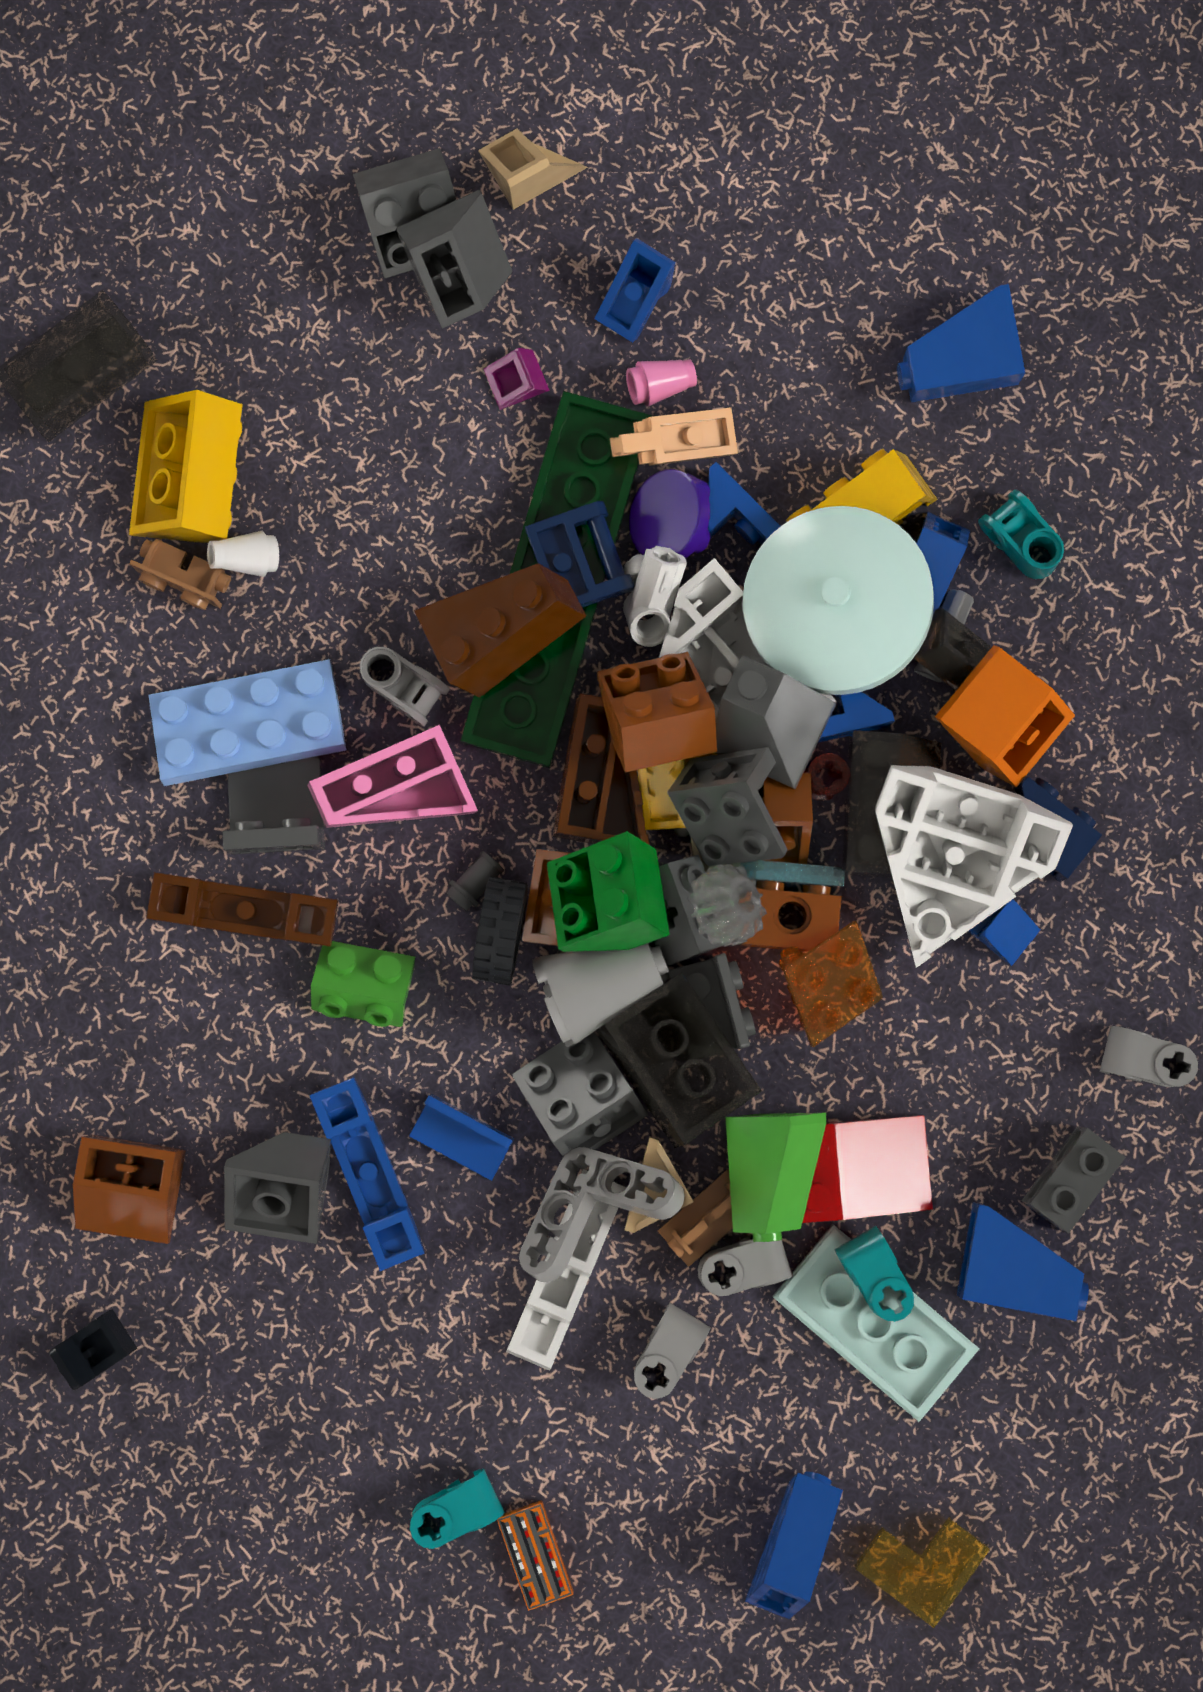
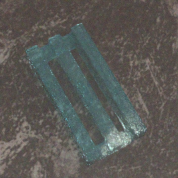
[739,860,845,886]

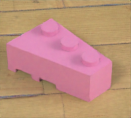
[307,725,478,828]

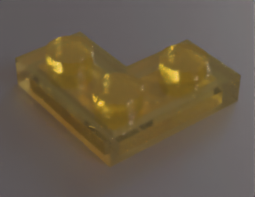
[854,1517,990,1628]

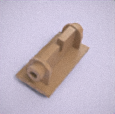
[129,539,231,610]
[658,1169,733,1267]

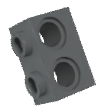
[1021,1126,1126,1234]

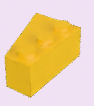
[786,449,938,525]

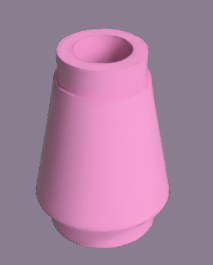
[626,359,697,407]

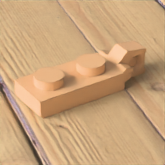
[610,408,738,466]

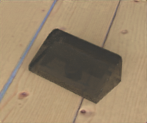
[914,607,992,691]

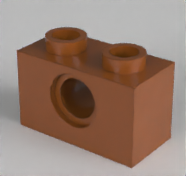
[740,880,842,954]

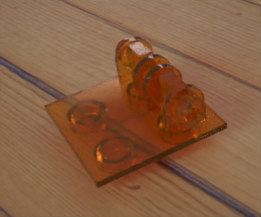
[779,920,883,1047]

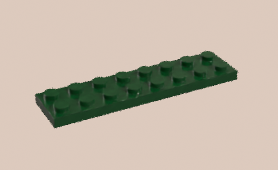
[460,391,652,768]

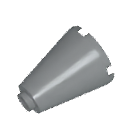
[532,943,669,1047]

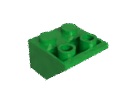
[547,831,670,952]

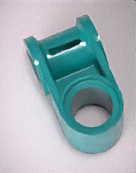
[978,489,1064,579]
[834,1225,914,1322]
[410,1468,505,1549]

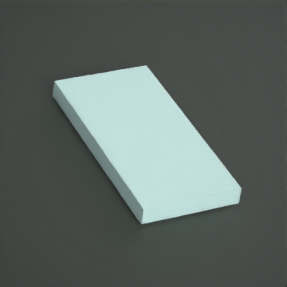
[772,1224,979,1422]

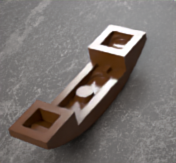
[146,872,339,947]

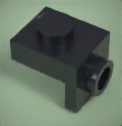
[49,1309,138,1390]

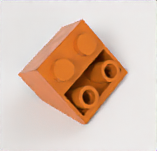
[935,645,1075,787]

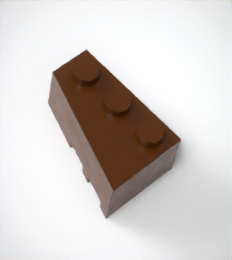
[414,563,586,697]
[552,693,649,844]

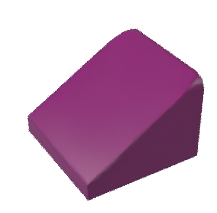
[483,348,550,410]

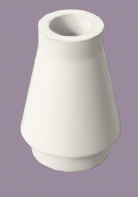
[207,531,279,577]

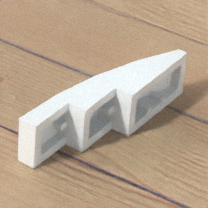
[506,1169,626,1371]

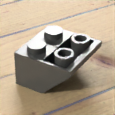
[353,148,456,278]
[396,190,513,329]

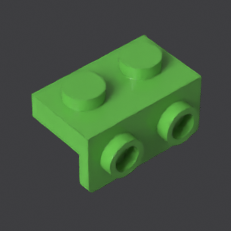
[311,941,415,1027]

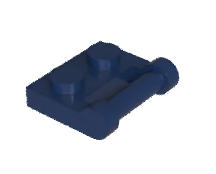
[525,501,635,608]

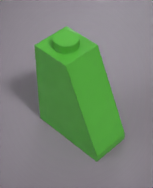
[725,1113,827,1242]

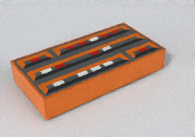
[497,1500,574,1611]

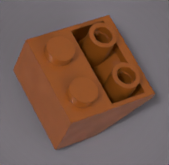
[597,652,717,772]
[73,1135,186,1244]

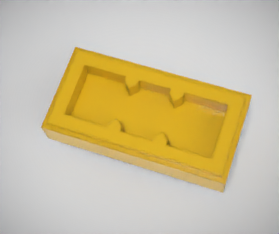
[637,759,686,830]

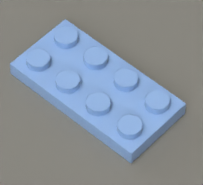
[148,659,347,786]

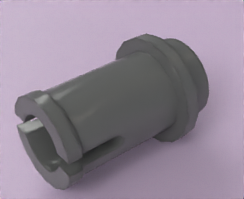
[446,851,505,912]

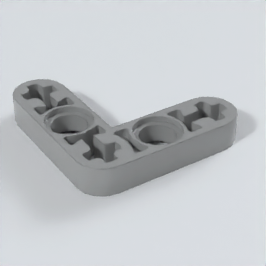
[519,1147,685,1283]

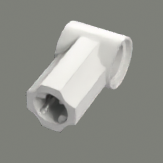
[623,546,687,647]

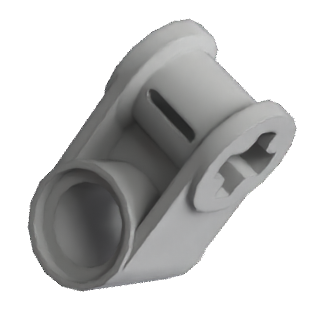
[360,647,450,727]
[1100,1026,1198,1087]
[697,1237,792,1296]
[634,1303,711,1399]

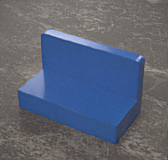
[409,1094,514,1181]

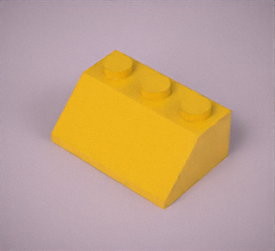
[129,390,243,543]

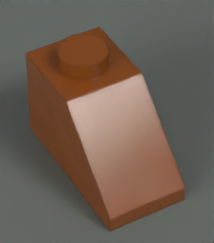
[760,773,813,869]

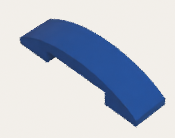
[309,1077,425,1271]

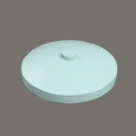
[743,506,934,695]

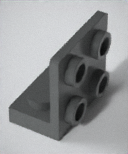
[667,747,787,866]
[223,757,325,855]
[668,953,756,1061]
[513,1031,649,1157]

